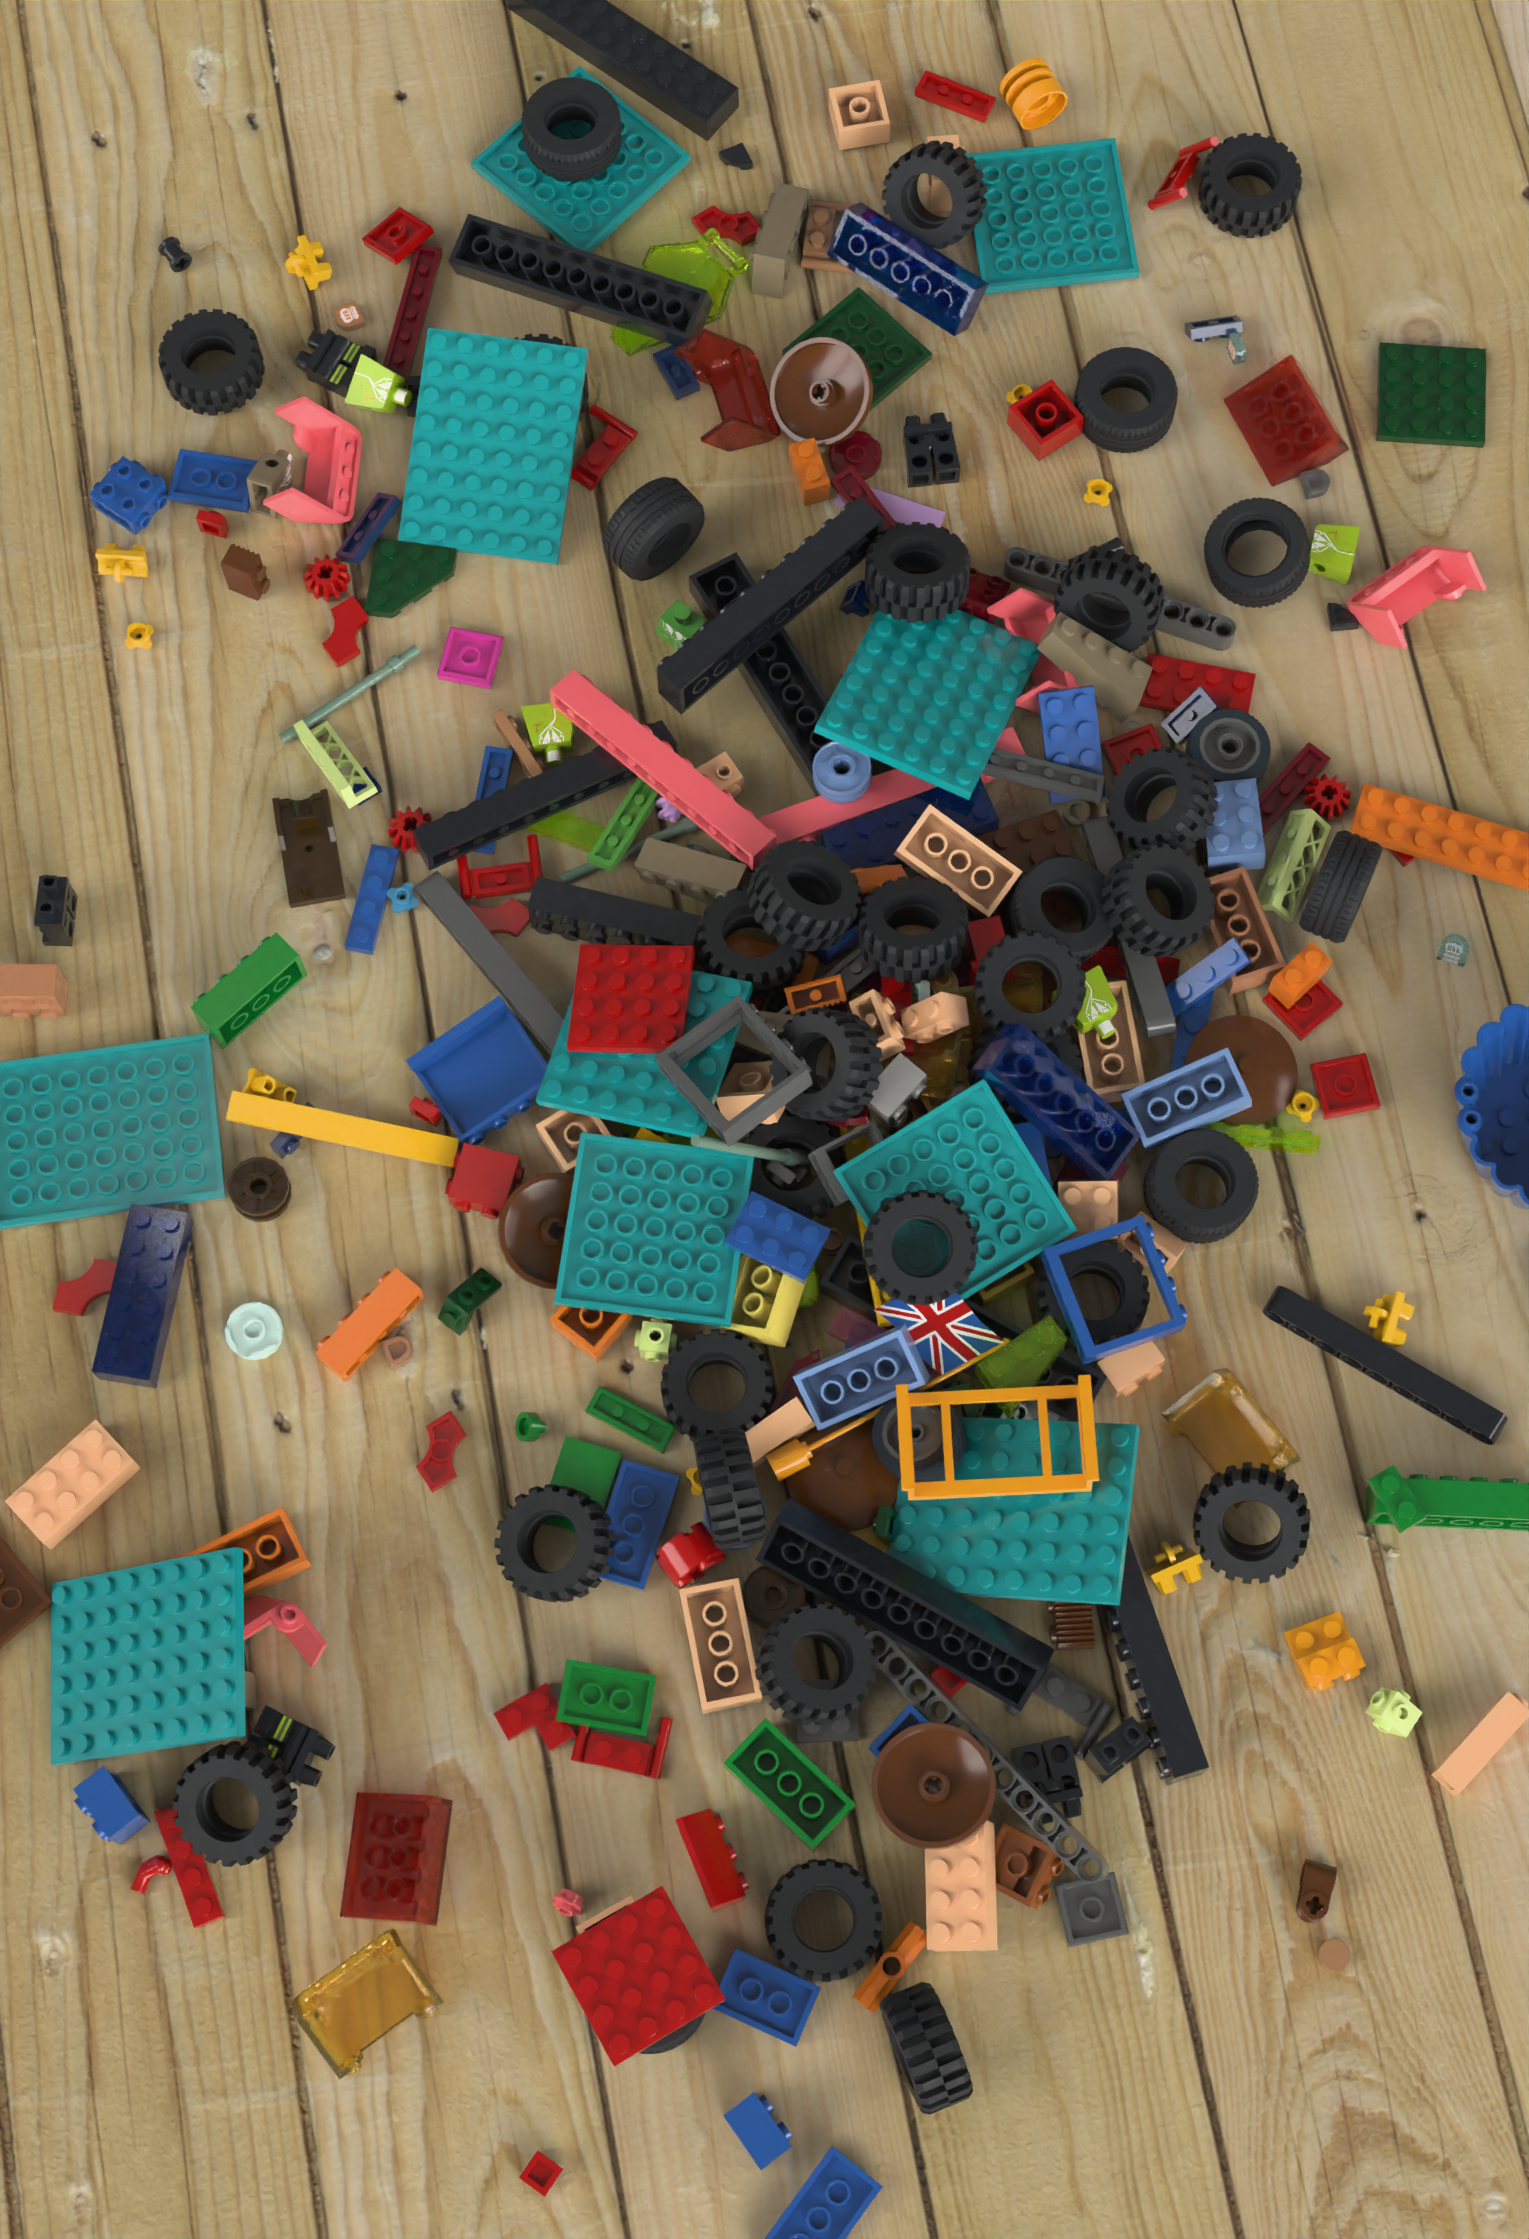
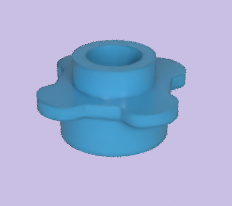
[387,883,419,913]

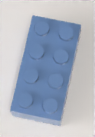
[1121,1047,1252,1153]
[793,1323,930,1431]

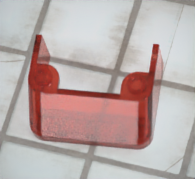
[674,328,781,452]

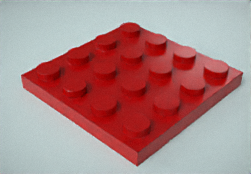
[567,944,695,1054]
[551,1886,726,2067]

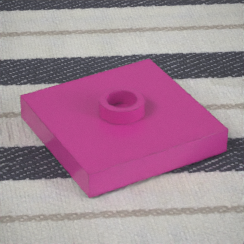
[437,627,504,690]

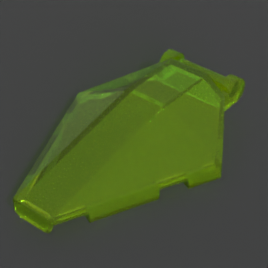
[610,228,750,356]

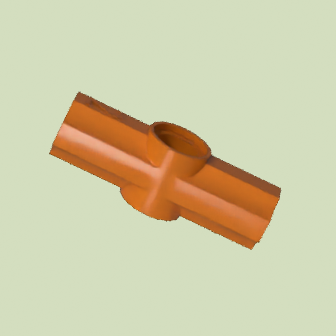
[852,1920,927,2014]

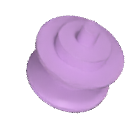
[655,797,683,824]

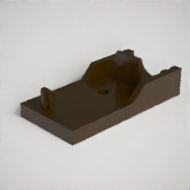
[272,789,346,908]

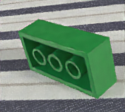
[191,932,307,1049]
[723,1718,855,1853]

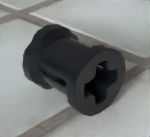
[158,236,192,272]

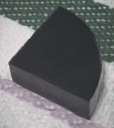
[719,143,753,170]
[1326,603,1359,632]

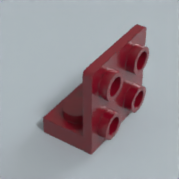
[958,567,1011,625]

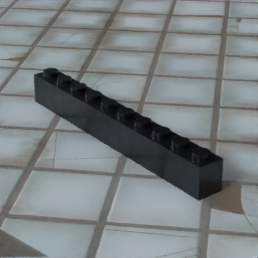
[413,720,677,871]

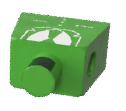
[656,600,706,650]

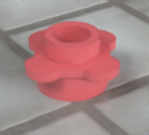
[553,1889,583,1917]

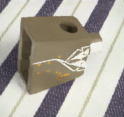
[247,450,292,519]

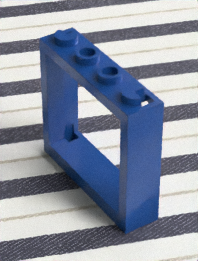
[1040,1215,1188,1365]

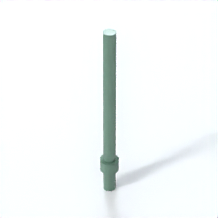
[279,645,421,744]
[559,817,699,884]
[691,1134,811,1167]

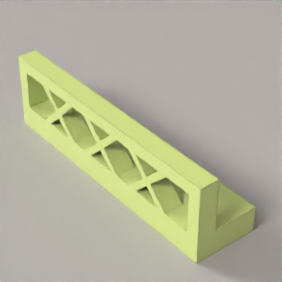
[293,720,378,809]
[1256,809,1331,922]

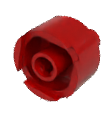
[654,1521,727,1589]

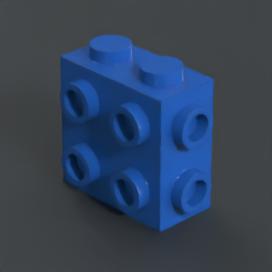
[89,456,168,535]

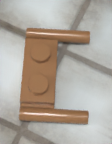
[801,199,863,274]

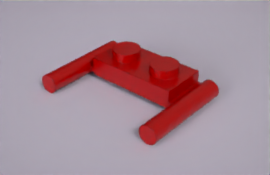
[1148,136,1219,210]
[571,404,638,491]
[456,834,543,899]
[571,1717,673,1780]

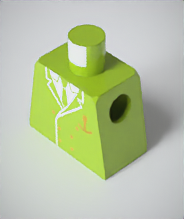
[344,354,412,414]
[1308,524,1361,585]
[521,703,575,767]
[1051,965,1118,1039]

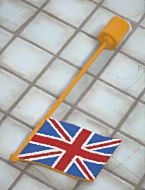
[765,1292,1011,1481]

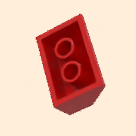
[675,1808,750,1913]

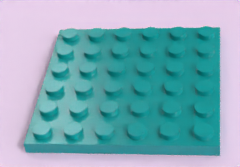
[471,66,691,253]
[965,138,1139,295]
[536,970,753,1138]
[833,1079,1077,1300]
[554,1132,755,1327]

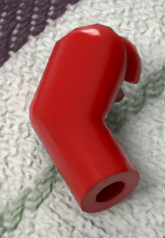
[130,1855,172,1894]

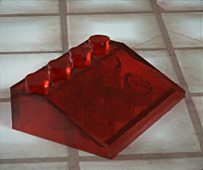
[1223,354,1349,487]
[340,1792,453,1926]

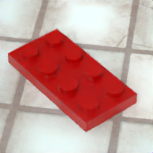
[1138,653,1256,713]

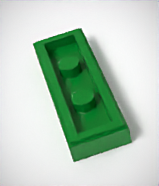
[585,1385,676,1454]

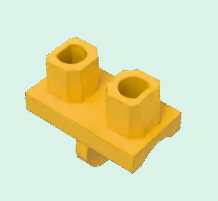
[285,235,332,290]
[95,543,149,583]
[242,1068,297,1103]
[1363,1291,1414,1347]
[1144,1541,1203,1595]

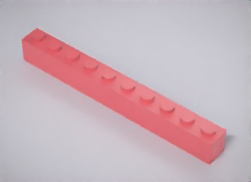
[550,670,777,871]
[756,727,1026,845]

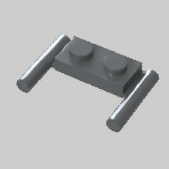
[1005,1666,1114,1761]

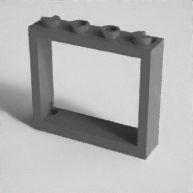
[655,995,813,1147]

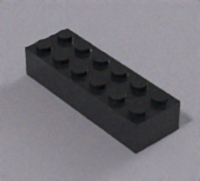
[528,877,701,967]

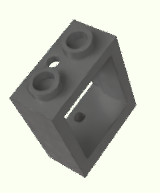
[808,1120,887,1207]

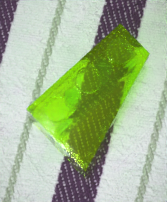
[975,1315,1067,1419]

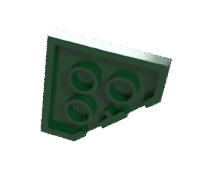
[364,538,458,618]

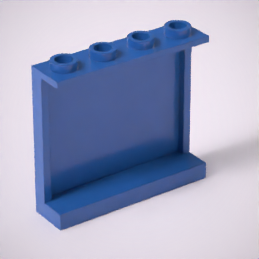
[406,995,548,1146]

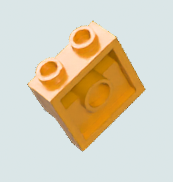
[1282,1611,1366,1692]

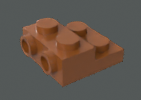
[995,1822,1064,1909]

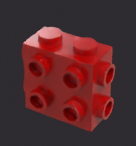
[445,1143,525,1220]

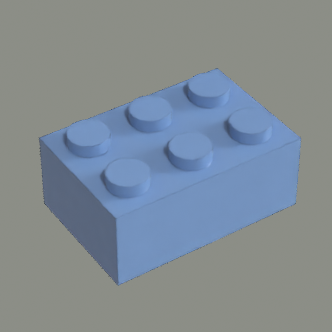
[1204,778,1265,873]

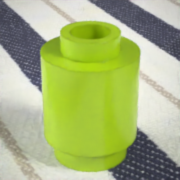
[798,1265,820,1309]

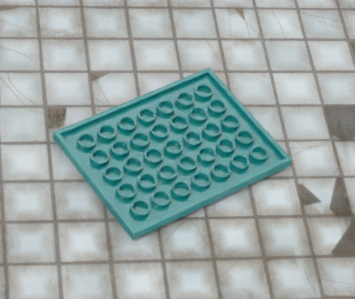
[398,328,589,565]
[814,609,1041,800]
[0,1033,227,1230]
[889,1417,1140,1605]
[51,1547,246,1766]

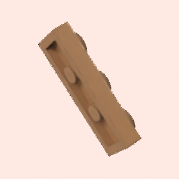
[492,709,546,778]

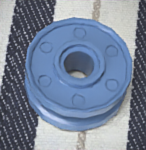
[812,741,871,804]

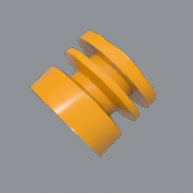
[999,58,1068,130]

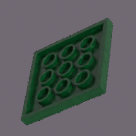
[782,287,932,411]
[1376,342,1486,448]

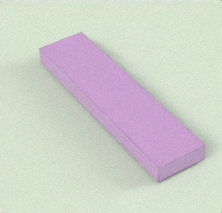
[835,487,945,528]

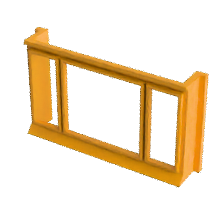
[896,1375,1099,1500]

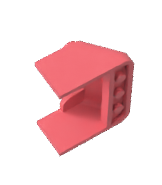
[263,396,362,524]
[1346,545,1487,649]
[987,588,1080,713]
[244,1595,327,1667]

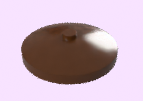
[770,337,873,447]
[1184,1015,1298,1128]
[497,1173,574,1289]
[785,1415,900,1532]
[871,1722,996,1850]

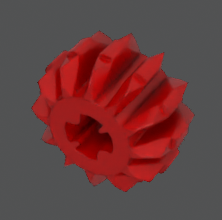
[303,554,350,603]
[1303,774,1351,822]
[388,806,432,854]

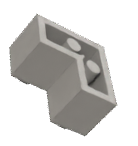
[863,1053,927,1132]

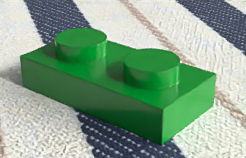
[1367,1465,1427,1533]

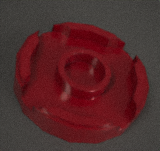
[829,430,882,480]

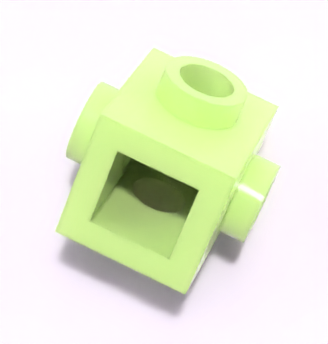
[634,1318,678,1362]
[1365,1687,1423,1738]

